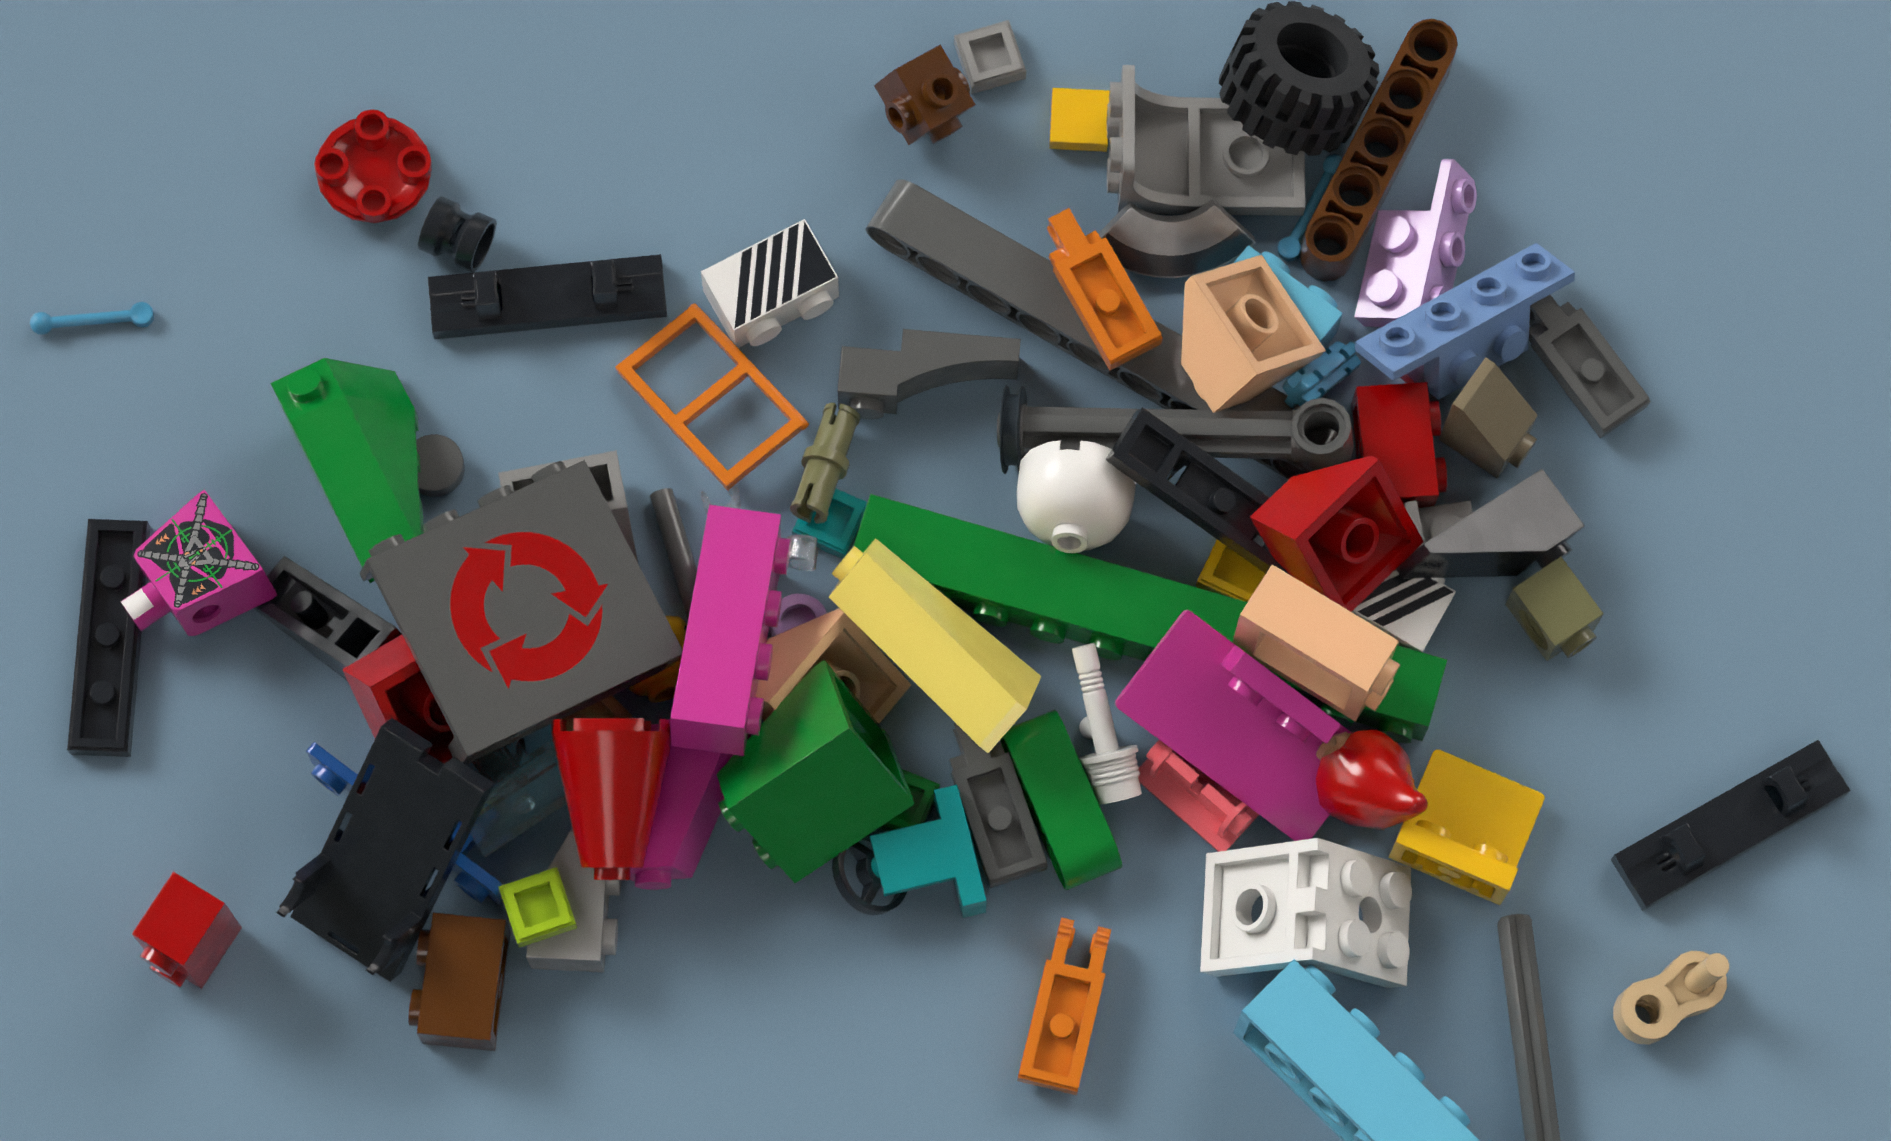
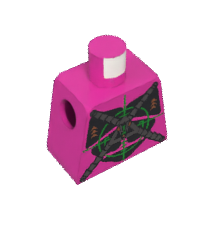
[121,490,277,636]

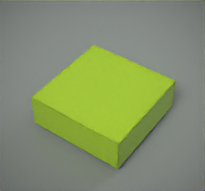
[499,867,577,948]

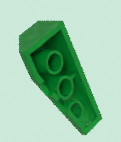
[270,358,424,583]

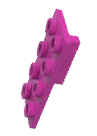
[1115,610,1352,841]

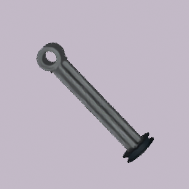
[997,385,1354,474]

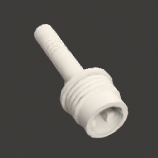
[1072,643,1142,805]

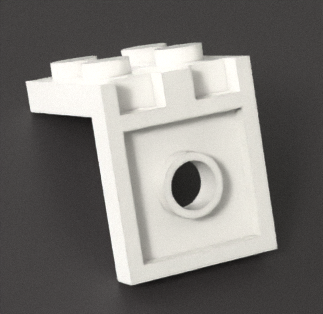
[1200,838,1412,988]

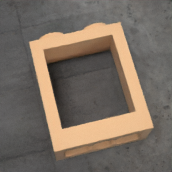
[1232,564,1400,722]

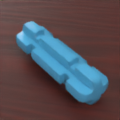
[1282,341,1361,408]

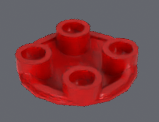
[314,109,432,223]

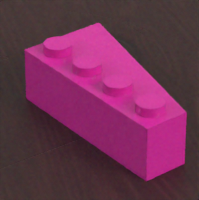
[670,505,791,756]

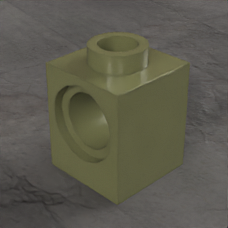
[1505,557,1603,661]

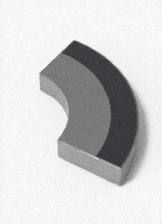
[1098,198,1256,278]

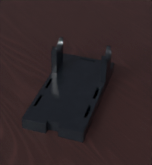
[276,718,495,982]

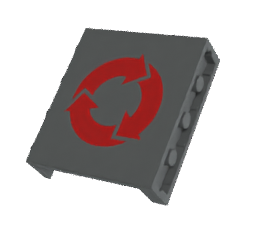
[359,460,683,765]

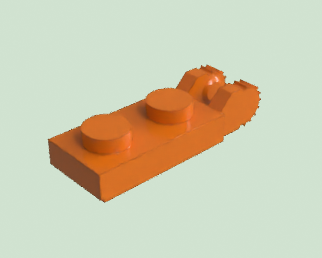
[1017,917,1112,1096]

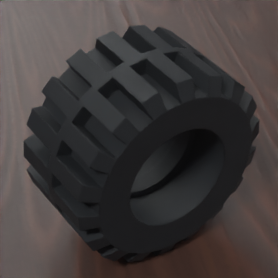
[1218,1,1380,156]

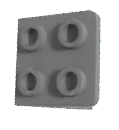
[1107,65,1305,216]

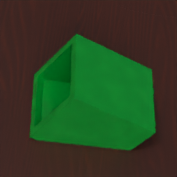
[716,660,915,883]

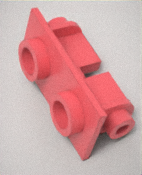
[1138,740,1259,852]

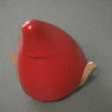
[1316,730,1428,831]

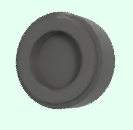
[416,434,465,497]

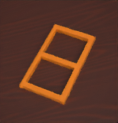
[615,303,809,491]

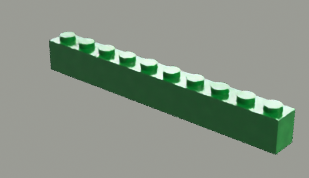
[853,494,1447,744]

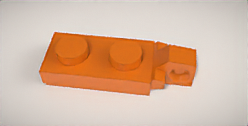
[1047,208,1163,370]

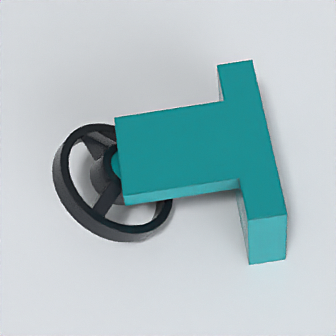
[832,785,987,918]

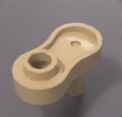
[1613,951,1729,1045]

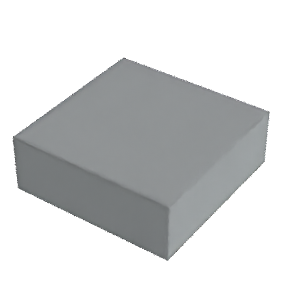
[954,20,1026,94]

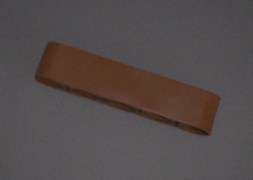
[1300,19,1458,282]

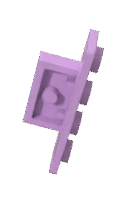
[1355,159,1477,394]

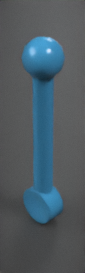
[1278,154,1342,262]
[30,302,154,335]

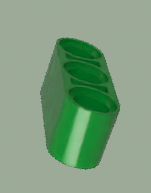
[1000,709,1123,890]

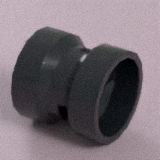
[418,196,497,272]

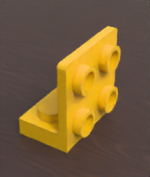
[1388,749,1545,905]

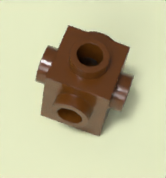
[874,44,976,145]

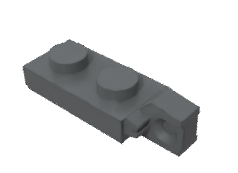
[1529,295,1651,439]
[949,723,1048,888]

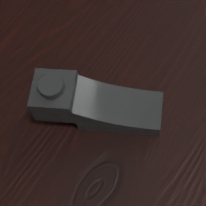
[837,329,1021,420]

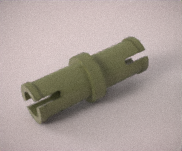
[790,402,861,523]

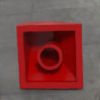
[1250,456,1424,612]

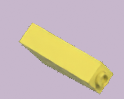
[829,538,1041,753]

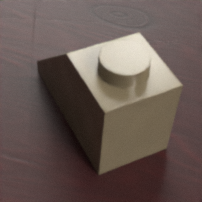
[1439,357,1538,479]

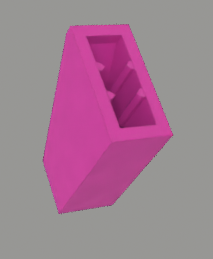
[631,724,751,890]

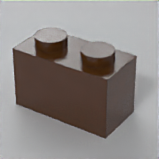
[408,912,511,1051]

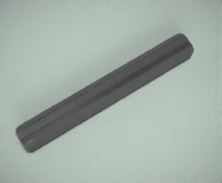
[1497,914,1561,1141]

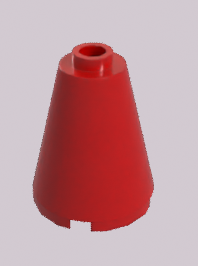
[551,718,671,880]

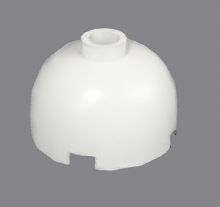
[1017,440,1136,553]

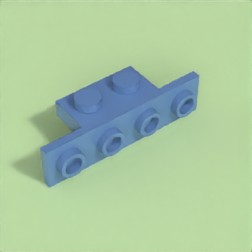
[1355,243,1575,400]

